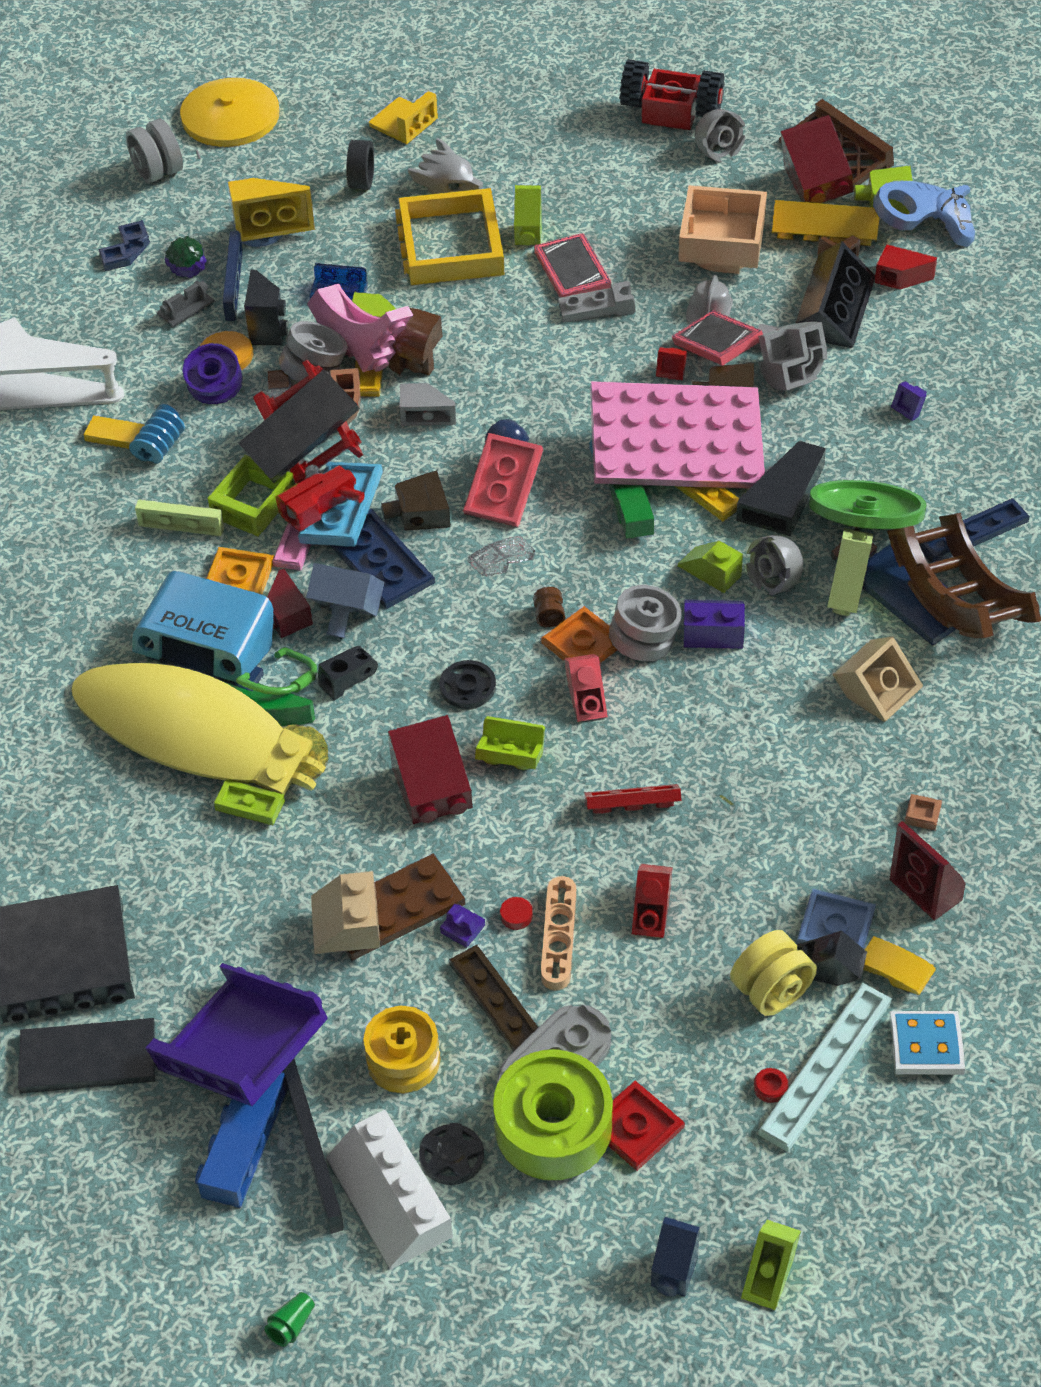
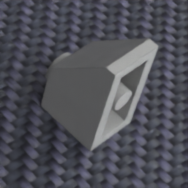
[399,383,456,426]

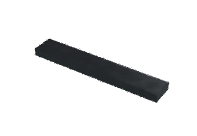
[282,1059,344,1234]

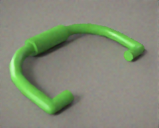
[236,647,318,695]

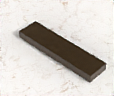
[449,945,539,1052]

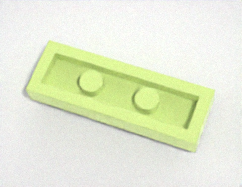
[135,500,224,536]

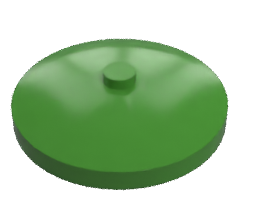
[809,480,927,529]

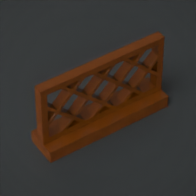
[779,99,894,189]

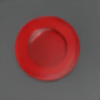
[500,897,533,930]
[754,1068,788,1103]

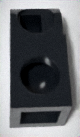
[318,646,378,701]

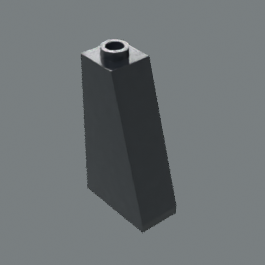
[736,441,826,537]

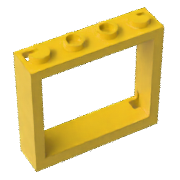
[395,188,505,285]

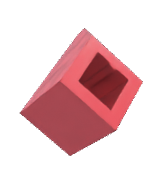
[564,654,608,722]

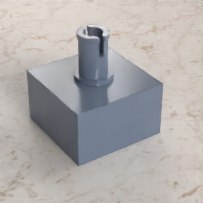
[306,563,384,638]

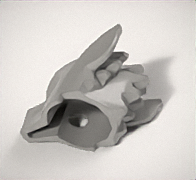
[408,138,483,194]

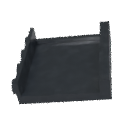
[0,885,135,1023]

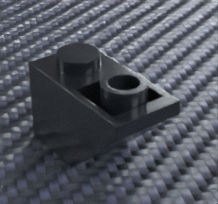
[797,930,867,986]

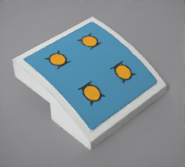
[890,1011,965,1075]

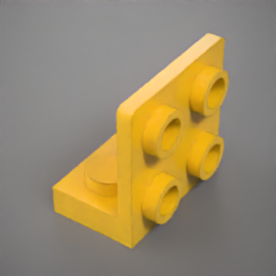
[369,91,438,144]

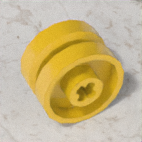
[363,1005,441,1093]

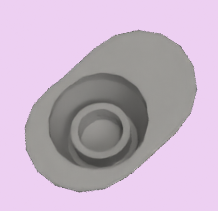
[686,275,733,325]

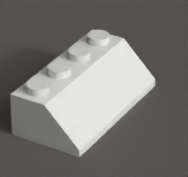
[326,1110,453,1270]

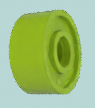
[493,1049,613,1180]

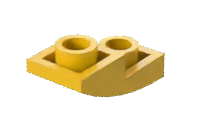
[863,936,936,995]

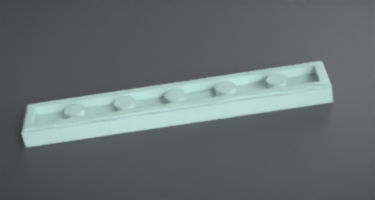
[758,983,892,1152]

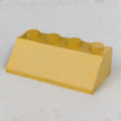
[772,200,879,246]

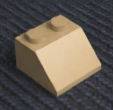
[833,636,923,722]
[311,871,380,954]

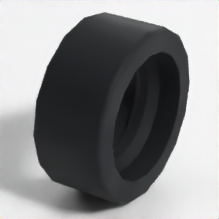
[346,140,374,190]

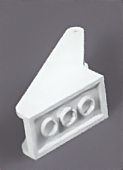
[0,317,124,410]

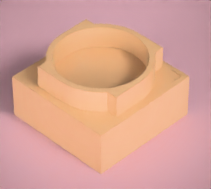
[679,185,767,274]

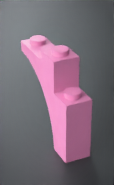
[307,284,413,372]

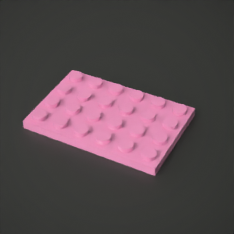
[590,381,765,489]

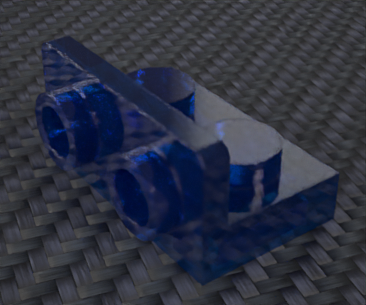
[309,263,368,301]

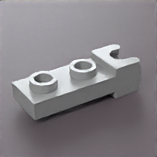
[558,281,636,323]

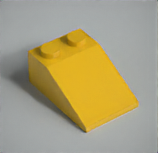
[228,178,315,242]

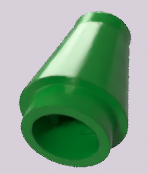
[264,1292,315,1347]

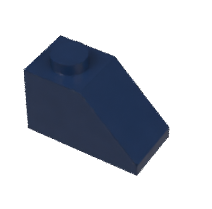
[651,1217,700,1297]

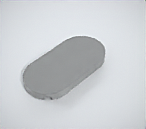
[498,1005,612,1081]

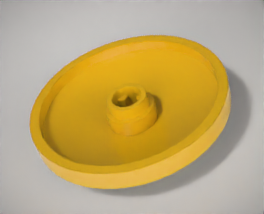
[180,78,279,147]

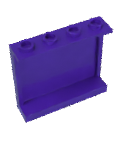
[146,963,328,1106]

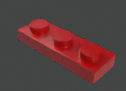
[584,784,682,814]

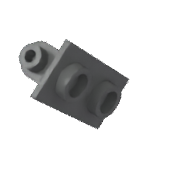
[156,281,215,327]

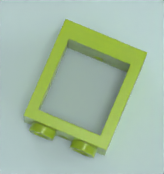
[207,455,294,537]

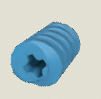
[129,404,185,464]

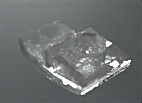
[468,536,535,577]

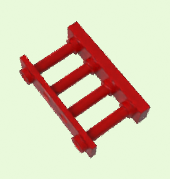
[253,360,363,483]

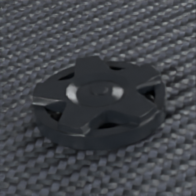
[439,660,496,708]
[419,1123,484,1185]

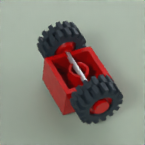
[619,59,725,130]

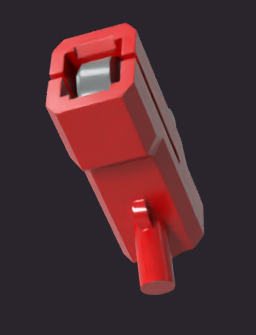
[275,465,365,531]

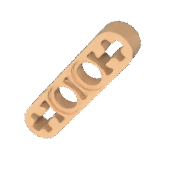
[541,876,576,991]

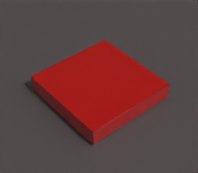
[608,1080,685,1171]

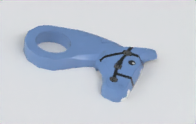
[873,180,975,247]

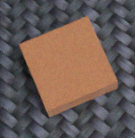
[904,794,942,831]

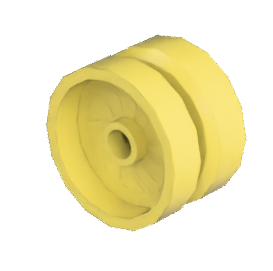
[730,930,817,1016]

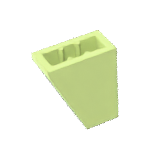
[827,528,873,616]

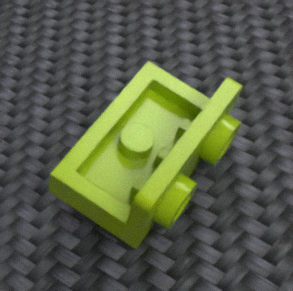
[475,716,545,770]

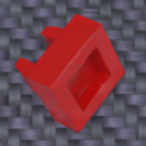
[656,347,687,380]

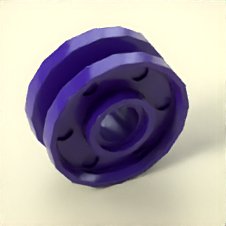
[182,343,243,405]

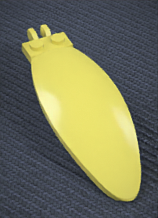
[71,663,326,796]

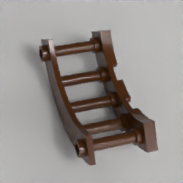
[887,512,1041,638]

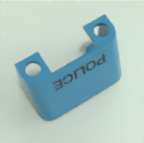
[132,571,273,682]

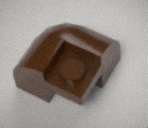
[388,308,443,375]

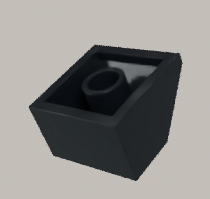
[244,269,289,346]

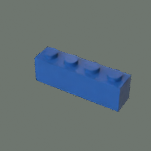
[195,1073,288,1208]

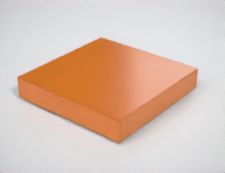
[541,606,617,663]

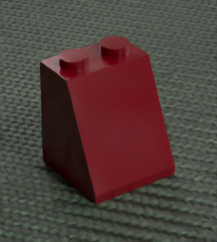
[780,115,854,203]
[388,715,473,825]

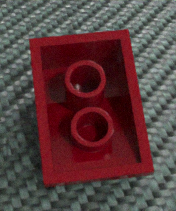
[889,821,966,921]

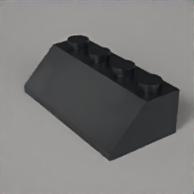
[795,241,875,348]

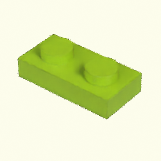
[214,779,285,826]

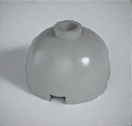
[695,109,745,162]
[746,535,803,595]

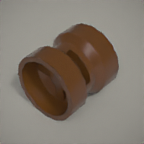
[533,586,566,628]

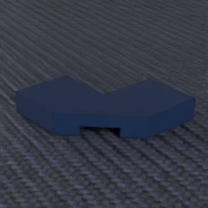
[98,220,150,271]

